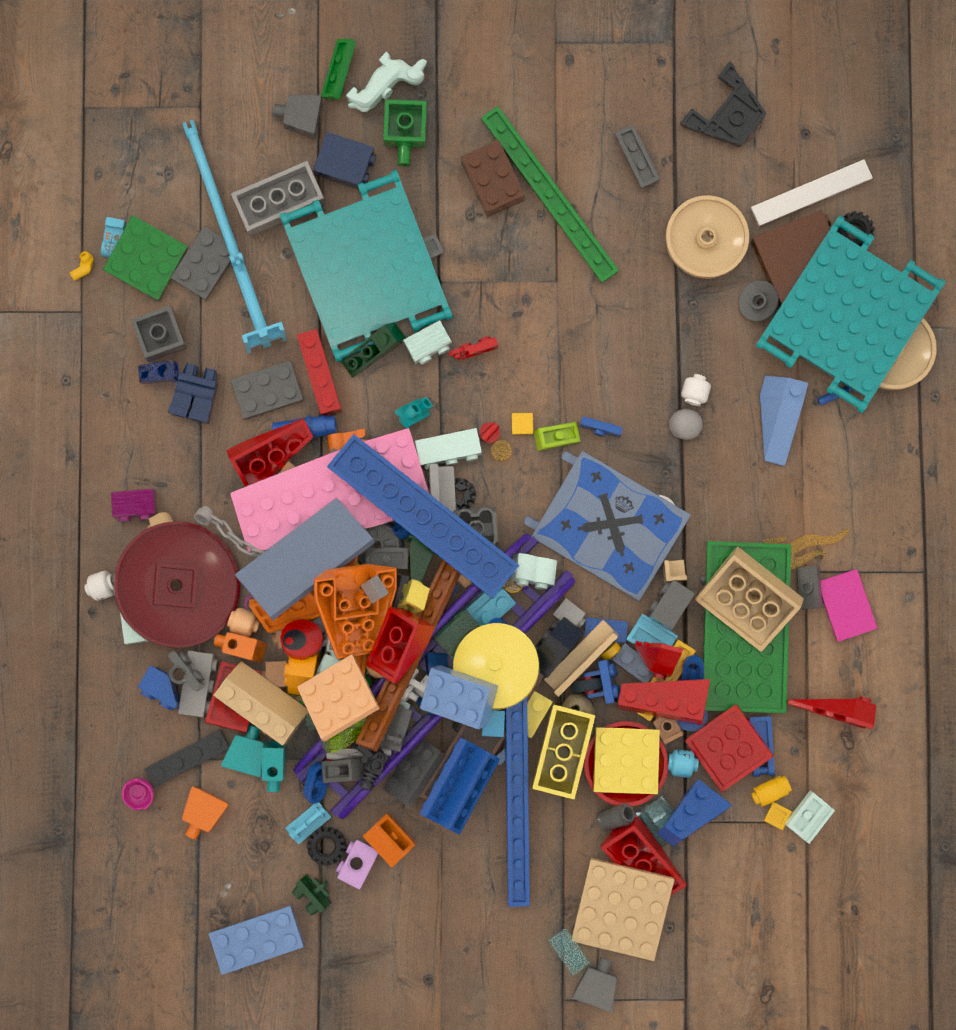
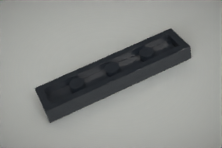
[144,730,229,788]

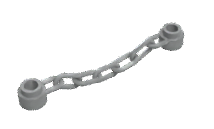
[194,506,264,557]

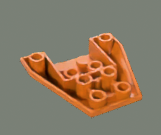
[314,564,397,659]

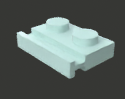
[785,791,835,844]

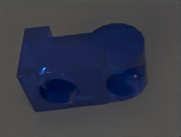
[138,360,179,384]

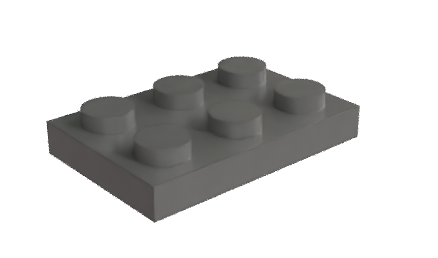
[171,226,239,301]
[231,361,304,420]
[383,739,446,808]

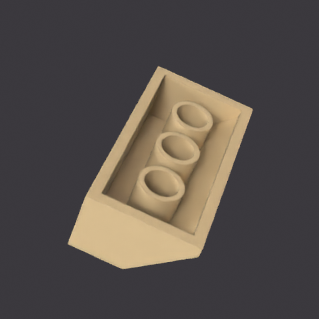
[213,661,309,746]

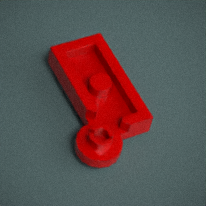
[448,336,498,361]

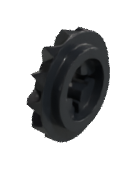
[454,478,476,510]

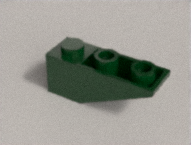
[341,322,406,378]

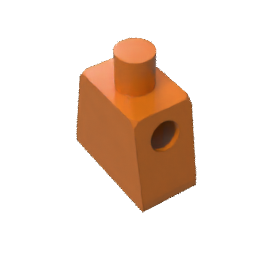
[214,632,267,663]
[182,786,230,840]

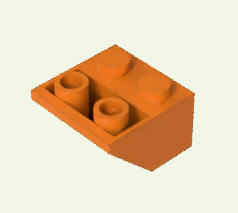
[363,812,417,868]

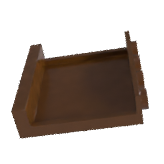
[751,210,831,308]

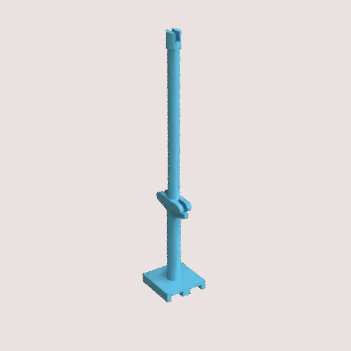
[182,120,287,354]

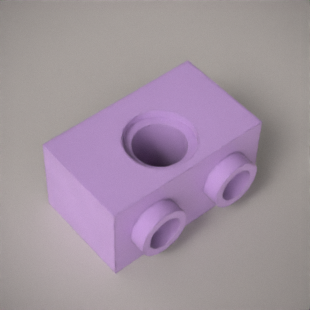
[336,839,378,890]

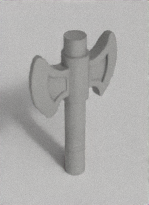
[326,748,391,760]

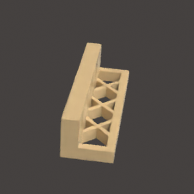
[544,619,618,697]

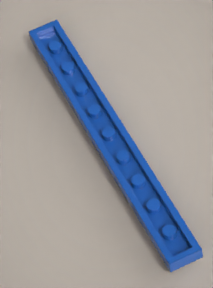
[505,697,530,907]

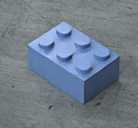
[420,665,498,729]

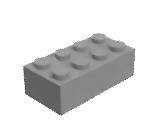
[231,161,325,236]

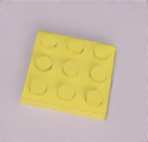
[593,727,660,794]

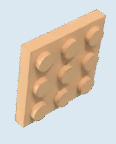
[297,654,380,742]

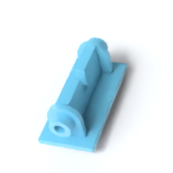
[285,802,331,844]

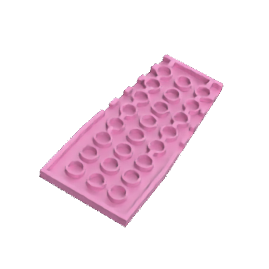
[231,428,429,552]

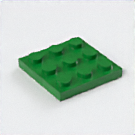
[102,215,187,301]

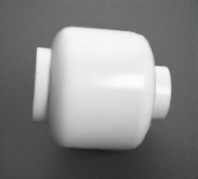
[681,374,711,406]
[85,571,114,601]

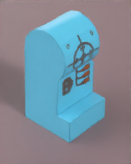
[101,217,127,258]

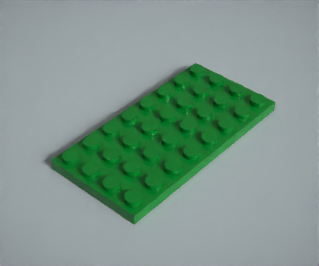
[703,541,791,713]

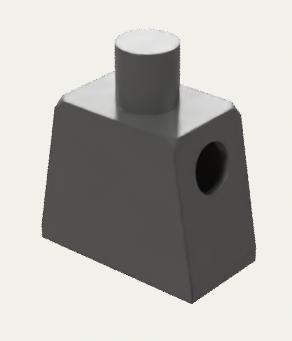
[273,95,323,139]
[572,957,617,1012]

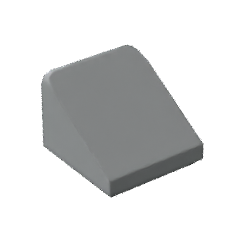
[361,575,389,604]

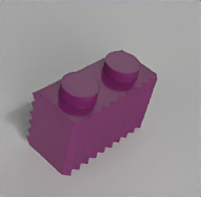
[111,489,157,522]

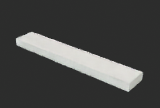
[750,160,873,227]

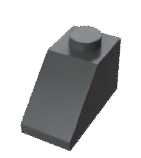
[321,758,367,783]

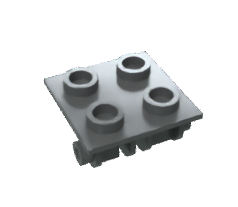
[360,707,413,752]

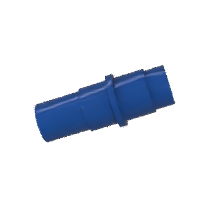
[272,415,337,440]

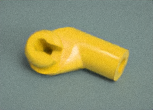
[70,251,94,281]

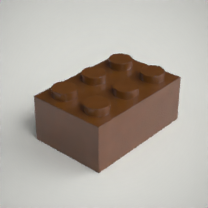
[461,140,525,218]

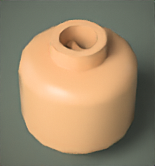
[227,608,260,637]

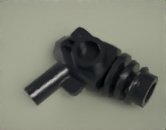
[355,744,388,791]

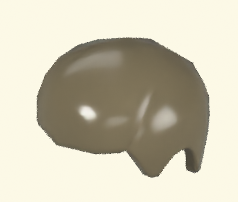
[561,694,595,715]

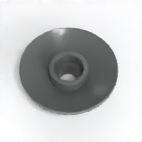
[739,280,779,322]

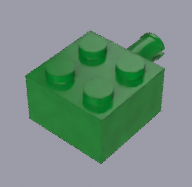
[383,99,427,166]

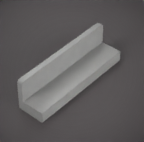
[428,464,456,513]

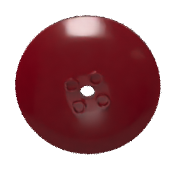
[114,521,240,648]

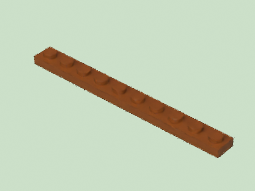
[355,560,461,752]

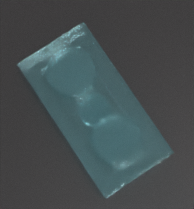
[548,927,590,976]

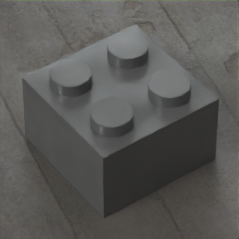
[131,305,187,362]
[647,580,695,631]

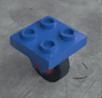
[571,660,621,704]

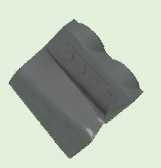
[454,507,499,549]

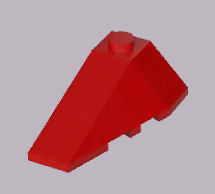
[226,418,313,487]
[634,641,683,680]
[787,696,876,729]
[600,813,687,896]

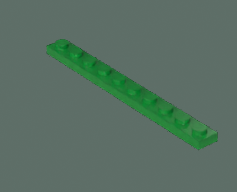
[481,106,619,284]

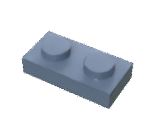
[612,643,654,683]

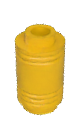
[751,775,792,807]

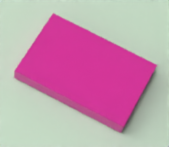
[821,569,878,642]

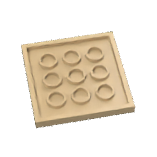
[571,858,674,961]

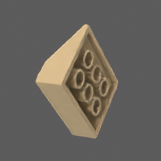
[695,546,804,652]

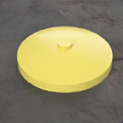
[453,623,539,709]

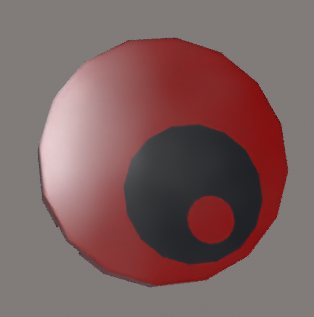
[280,619,323,660]

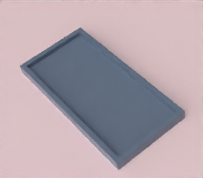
[235,498,375,621]

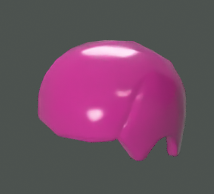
[122,778,154,810]

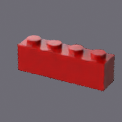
[297,329,342,416]

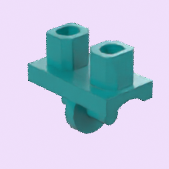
[395,397,433,429]

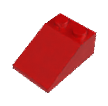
[366,607,435,684]

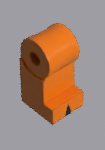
[327,429,367,453]

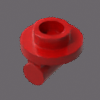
[479,422,500,443]

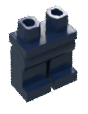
[168,363,218,424]

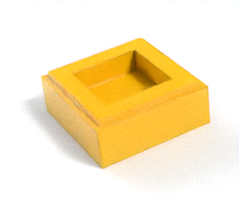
[512,413,533,435]
[763,802,792,830]

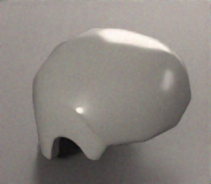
[669,409,703,440]

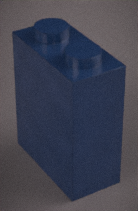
[313,132,377,190]

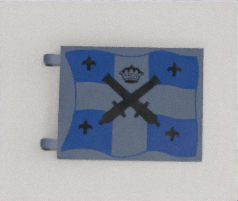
[523,451,691,601]

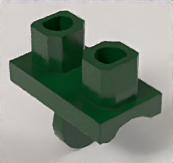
[292,874,331,915]

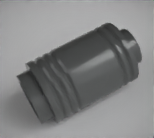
[597,804,635,831]

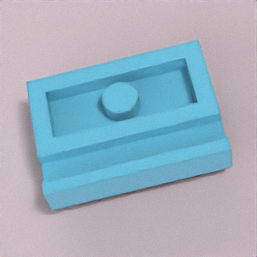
[464,588,516,626]
[626,613,678,646]

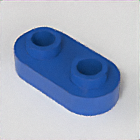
[682,655,704,681]
[303,761,328,804]

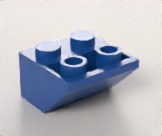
[137,665,180,711]

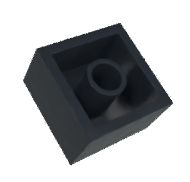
[535,617,584,678]

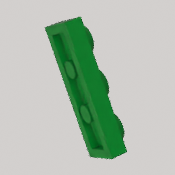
[321,39,356,100]

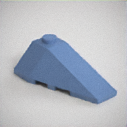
[759,376,808,466]

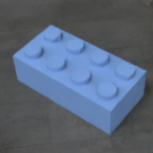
[209,905,305,975]

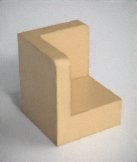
[662,560,687,583]

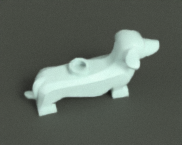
[346,52,427,112]

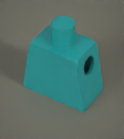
[221,725,265,777]
[262,741,287,792]

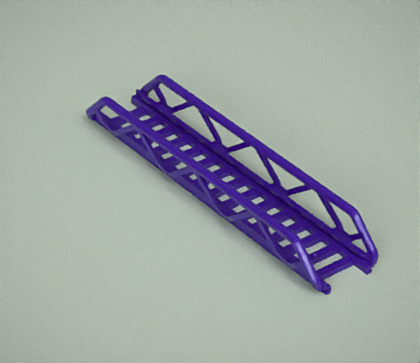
[293,533,575,819]

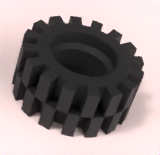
[836,211,875,247]
[307,827,346,866]

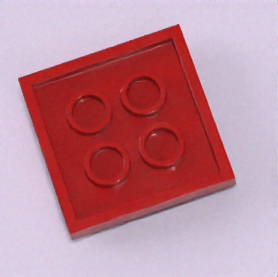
[685,704,774,792]

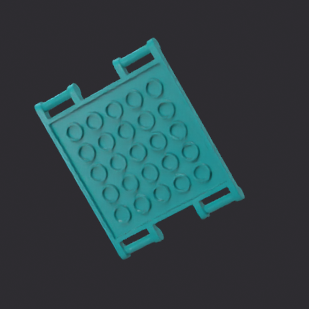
[279,170,453,362]
[756,215,946,413]

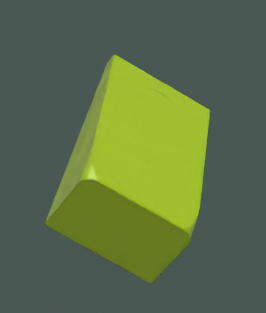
[533,422,581,451]

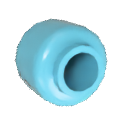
[668,749,699,778]

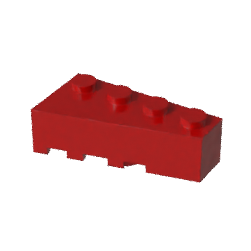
[618,679,710,725]

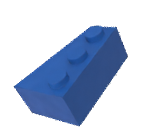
[657,779,732,847]

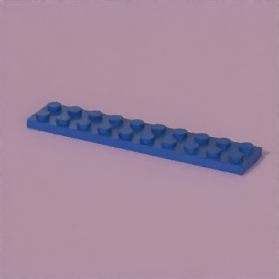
[327,434,519,599]

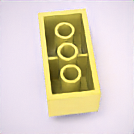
[532,705,595,799]

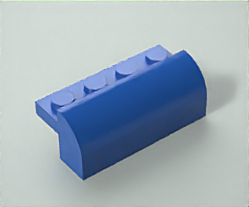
[420,737,500,835]

